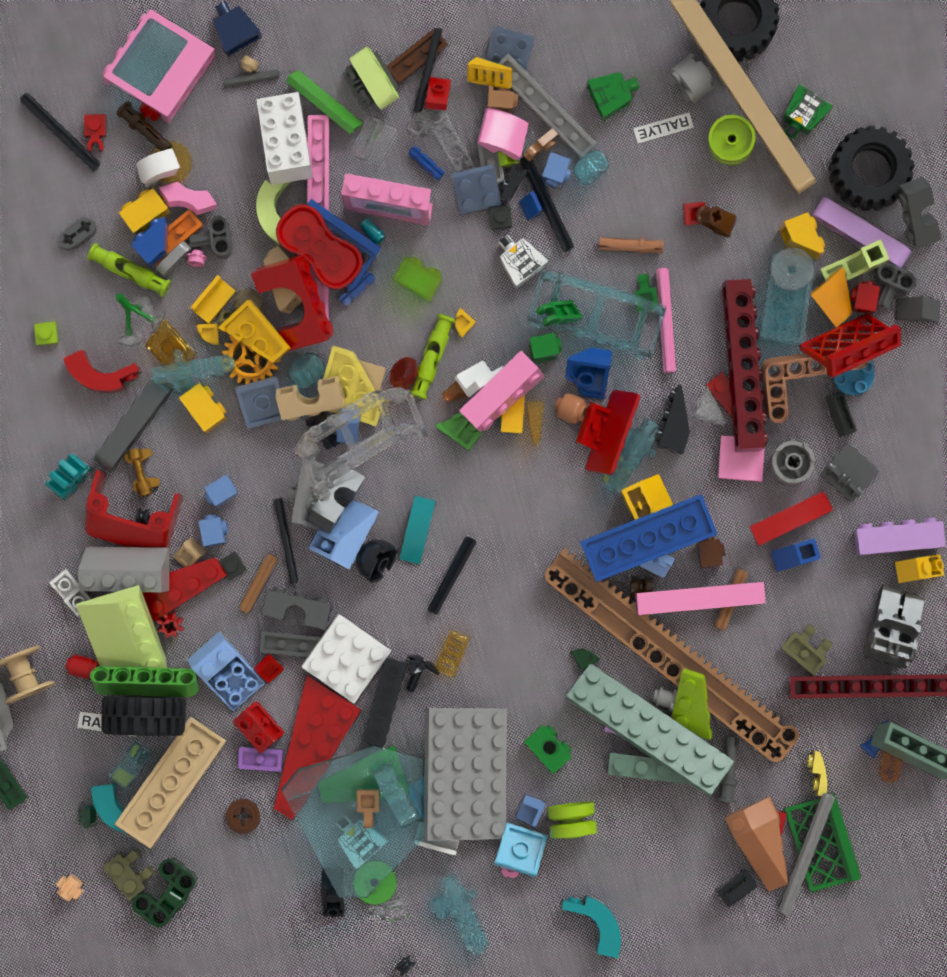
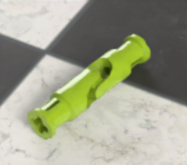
[87,243,171,298]
[409,314,456,400]

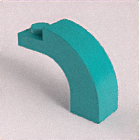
[91,783,127,834]
[561,895,621,958]

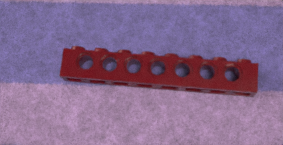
[722,279,768,452]
[787,674,947,699]

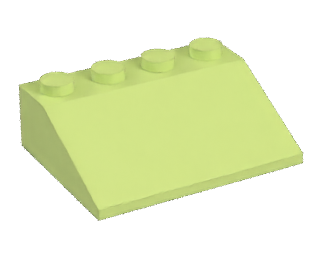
[76,585,167,668]

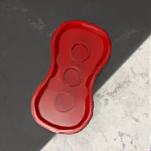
[276,204,363,289]

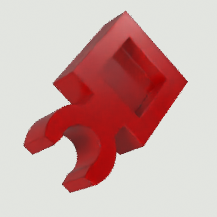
[84,114,107,152]

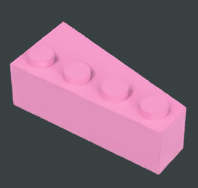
[459,351,545,432]

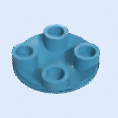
[832,361,875,395]

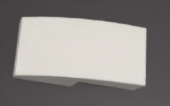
[49,568,91,617]

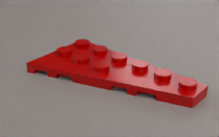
[274,675,362,820]

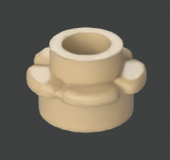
[239,55,259,73]

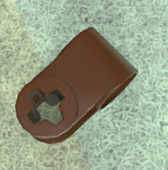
[696,206,737,237]

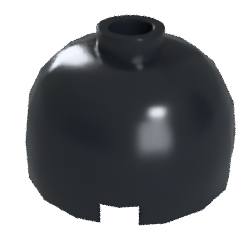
[356,539,397,583]

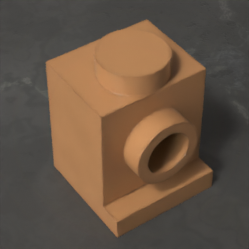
[488,86,518,113]

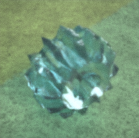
[573,150,609,185]
[288,352,326,388]

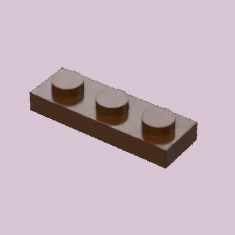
[387,29,448,85]

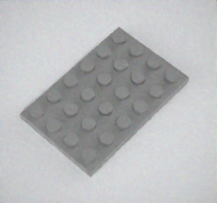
[424,708,507,841]

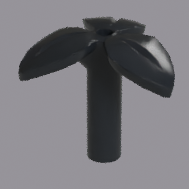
[406,655,439,692]

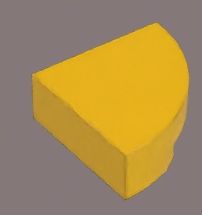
[455,308,476,338]
[197,324,220,346]

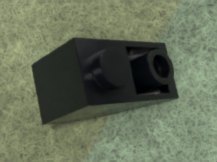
[321,868,345,917]

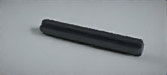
[428,536,476,615]

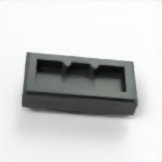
[825,392,857,437]

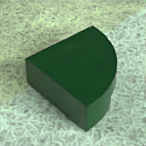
[571,649,600,671]

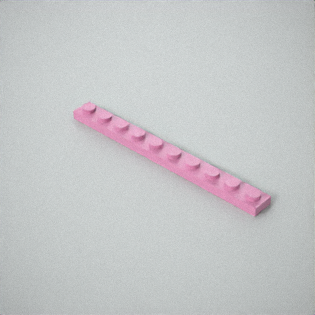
[307,115,329,321]

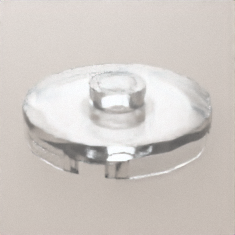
[771,248,814,291]

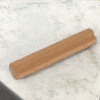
[239,554,277,613]
[714,569,748,630]

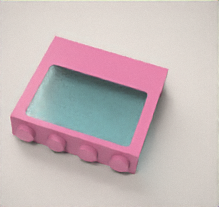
[103,9,216,123]
[341,173,433,226]

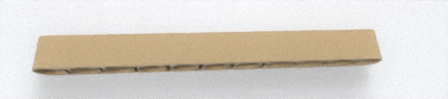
[669,0,816,195]

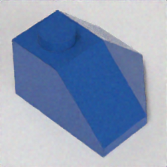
[565,348,612,400]

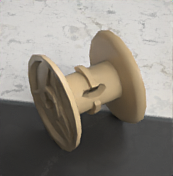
[0,645,56,705]

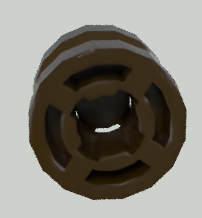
[630,576,653,597]

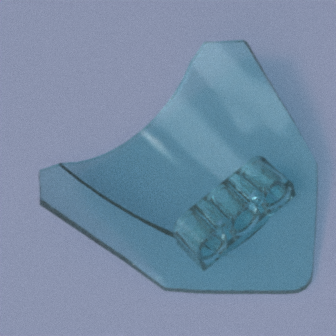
[281,746,425,898]

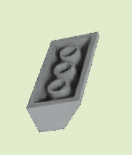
[78,547,169,593]

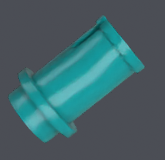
[359,217,386,245]

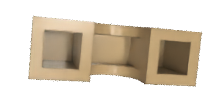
[275,376,345,421]

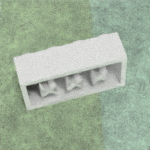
[257,92,313,185]

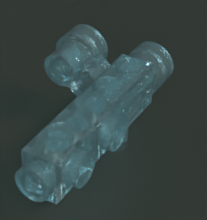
[152,350,235,393]
[602,417,660,493]
[428,874,489,956]

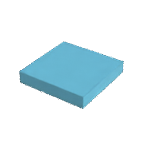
[494,823,548,878]

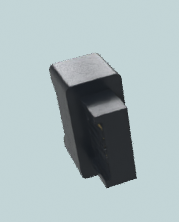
[716,869,758,907]

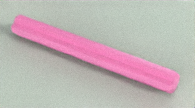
[656,268,676,373]

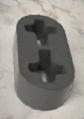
[59,217,97,250]

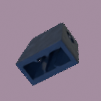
[214,2,262,57]

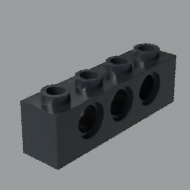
[363,657,408,747]

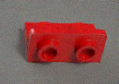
[233,701,285,753]

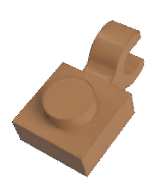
[357,789,380,828]

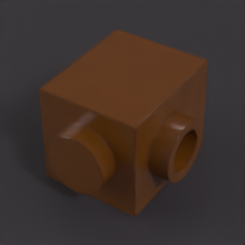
[696,536,725,568]

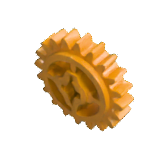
[222,335,281,384]

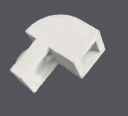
[136,148,180,189]

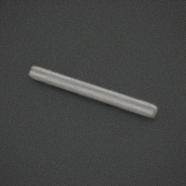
[779,793,835,916]

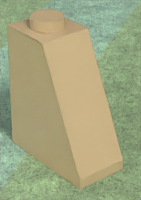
[263,245,318,314]

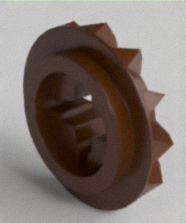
[226,799,261,834]

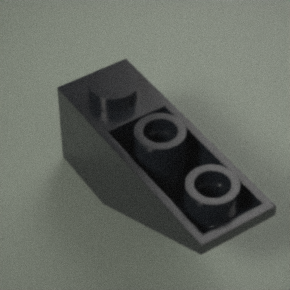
[655,384,690,455]

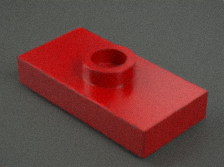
[425,77,451,111]

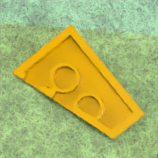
[218,300,291,363]

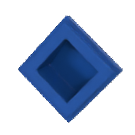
[519,191,542,220]

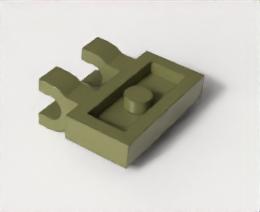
[780,624,833,676]
[103,848,155,901]

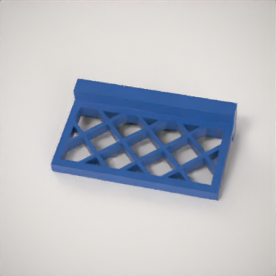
[307,199,382,290]

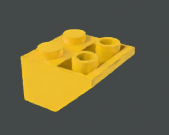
[779,212,825,261]
[620,474,673,521]

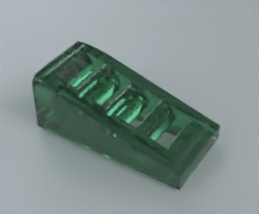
[78,804,96,829]

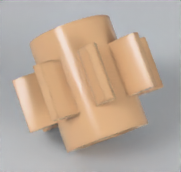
[56,874,84,902]

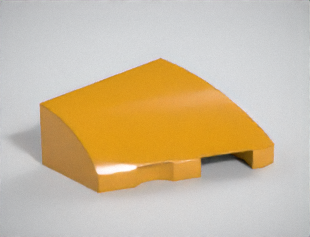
[810,267,852,328]

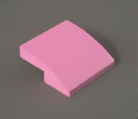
[478,107,529,160]
[718,435,765,482]

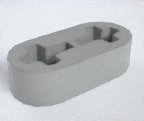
[156,241,192,277]

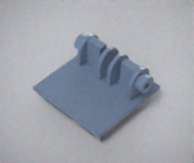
[485,25,535,70]

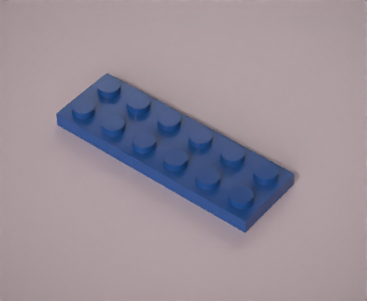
[580,494,718,582]

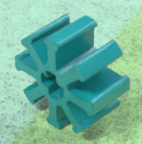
[45,453,91,500]

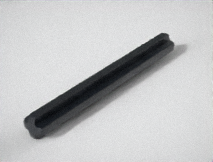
[20,93,101,171]
[520,156,574,252]

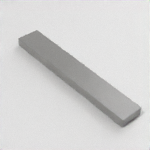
[498,53,598,159]

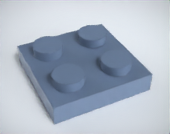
[451,164,501,215]
[235,376,281,429]

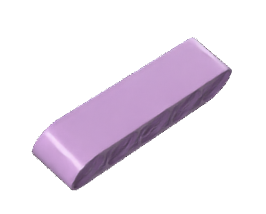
[812,197,912,268]

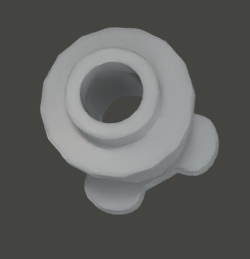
[652,687,678,712]

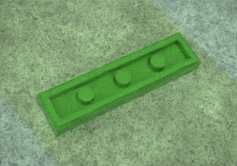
[286,70,363,134]

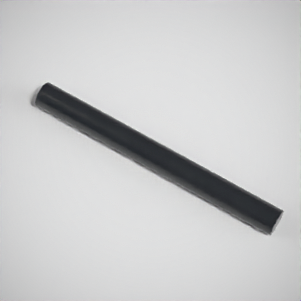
[413,27,442,113]
[274,498,299,583]

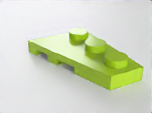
[671,668,713,740]

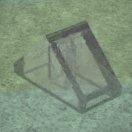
[692,386,727,427]

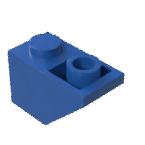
[131,216,169,267]
[771,538,822,572]

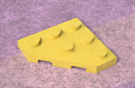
[323,345,383,426]

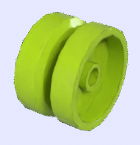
[708,114,756,166]
[547,801,598,839]

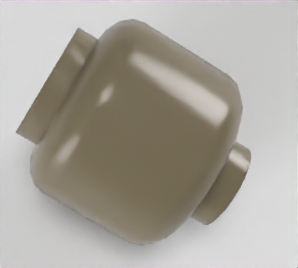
[232,288,265,313]

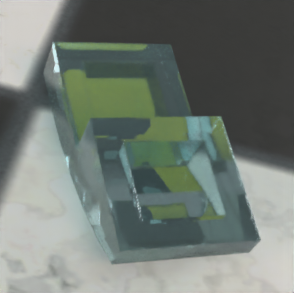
[108,741,153,791]

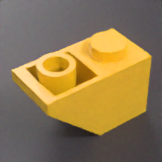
[895,554,944,583]

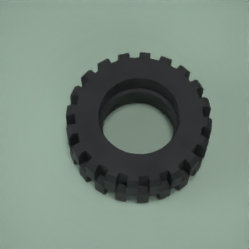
[700,0,780,62]
[829,125,915,211]
[101,696,186,736]

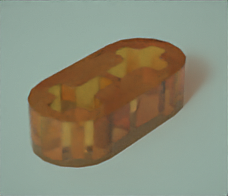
[879,751,903,783]

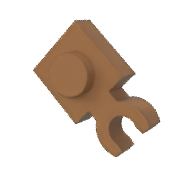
[523,128,558,161]

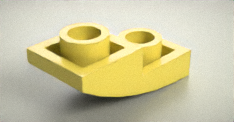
[807,750,827,796]

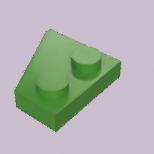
[436,412,484,451]

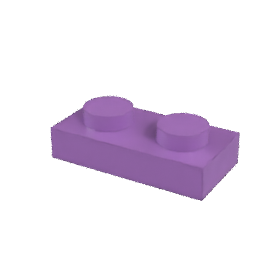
[238,747,283,772]

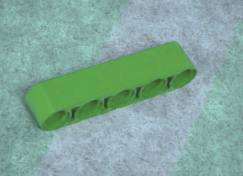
[90,666,199,697]

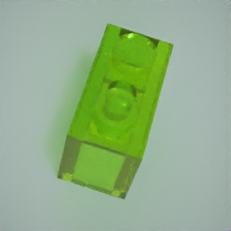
[393,256,443,302]

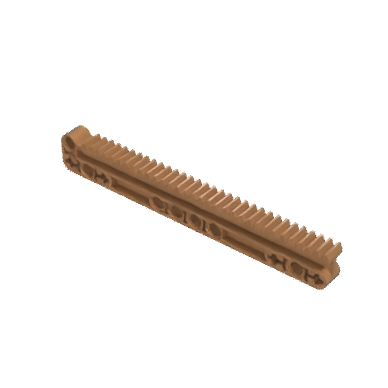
[544,548,799,762]

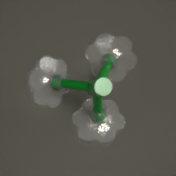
[115,293,166,347]

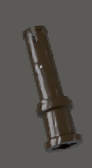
[116,101,173,151]

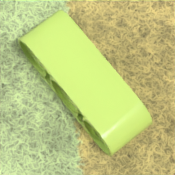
[350,46,399,110]

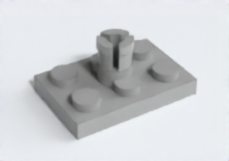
[288,459,336,531]

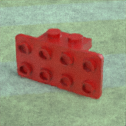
[576,390,640,475]

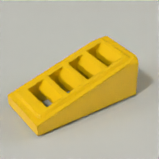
[467,57,512,89]

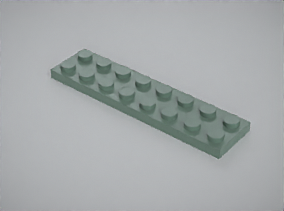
[565,664,735,798]

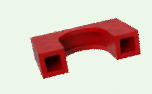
[251,255,333,351]

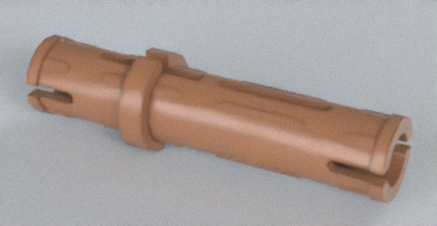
[599,237,664,254]

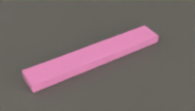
[635,582,766,615]

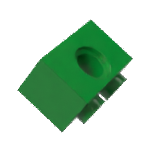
[529,333,562,364]
[524,724,572,774]

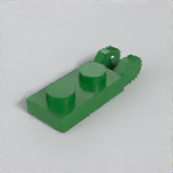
[535,300,583,326]

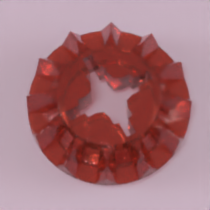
[390,357,420,391]

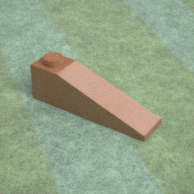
[725,796,789,892]

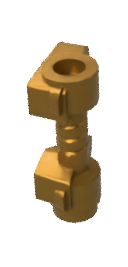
[124,448,160,497]

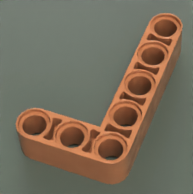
[761,348,869,423]

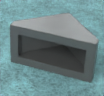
[896,296,940,323]

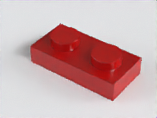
[705,372,749,418]

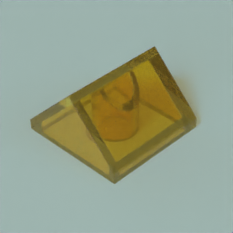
[145,319,198,376]

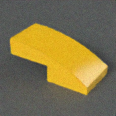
[501,395,525,434]

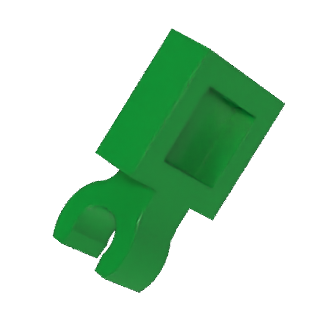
[634,274,660,312]

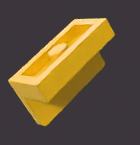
[190,275,237,324]

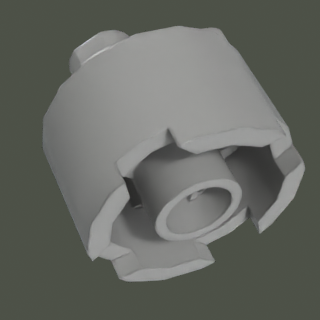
[667,54,716,103]
[769,440,815,485]

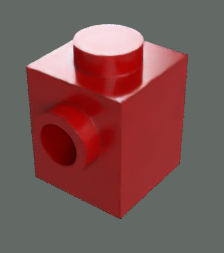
[850,281,880,315]

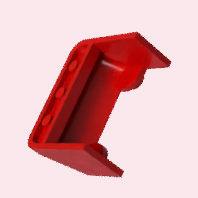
[85,470,184,548]

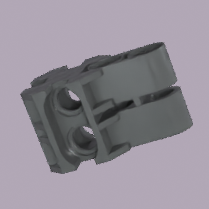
[864,585,925,669]

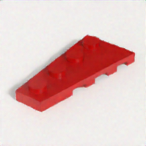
[142,557,228,621]

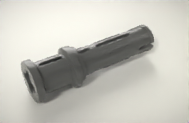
[716,736,739,803]

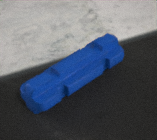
[409,146,445,181]
[338,271,375,306]

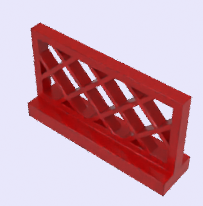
[800,313,901,378]

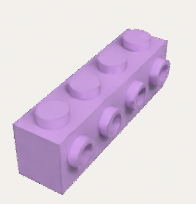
[854,518,946,556]

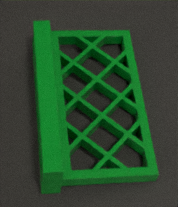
[785,793,861,892]

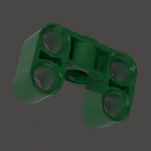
[132,857,198,927]

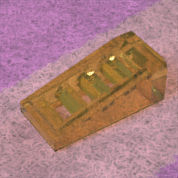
[526,400,544,447]
[436,629,471,677]

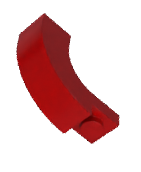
[63,350,142,393]

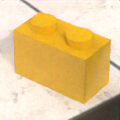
[119,188,171,236]
[179,382,227,434]

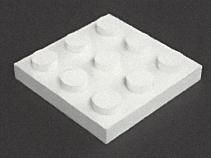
[301,613,391,703]

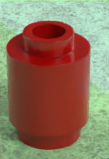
[65,654,99,680]

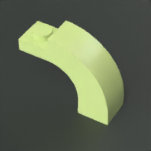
[256,180,290,247]
[821,239,889,281]

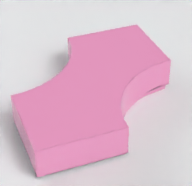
[159,182,217,215]

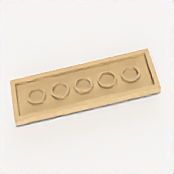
[115,717,226,850]

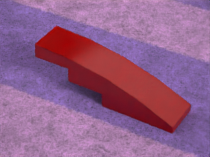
[749,491,833,546]

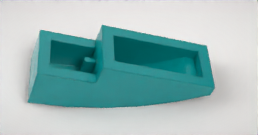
[400,496,436,565]

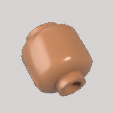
[555,393,588,424]

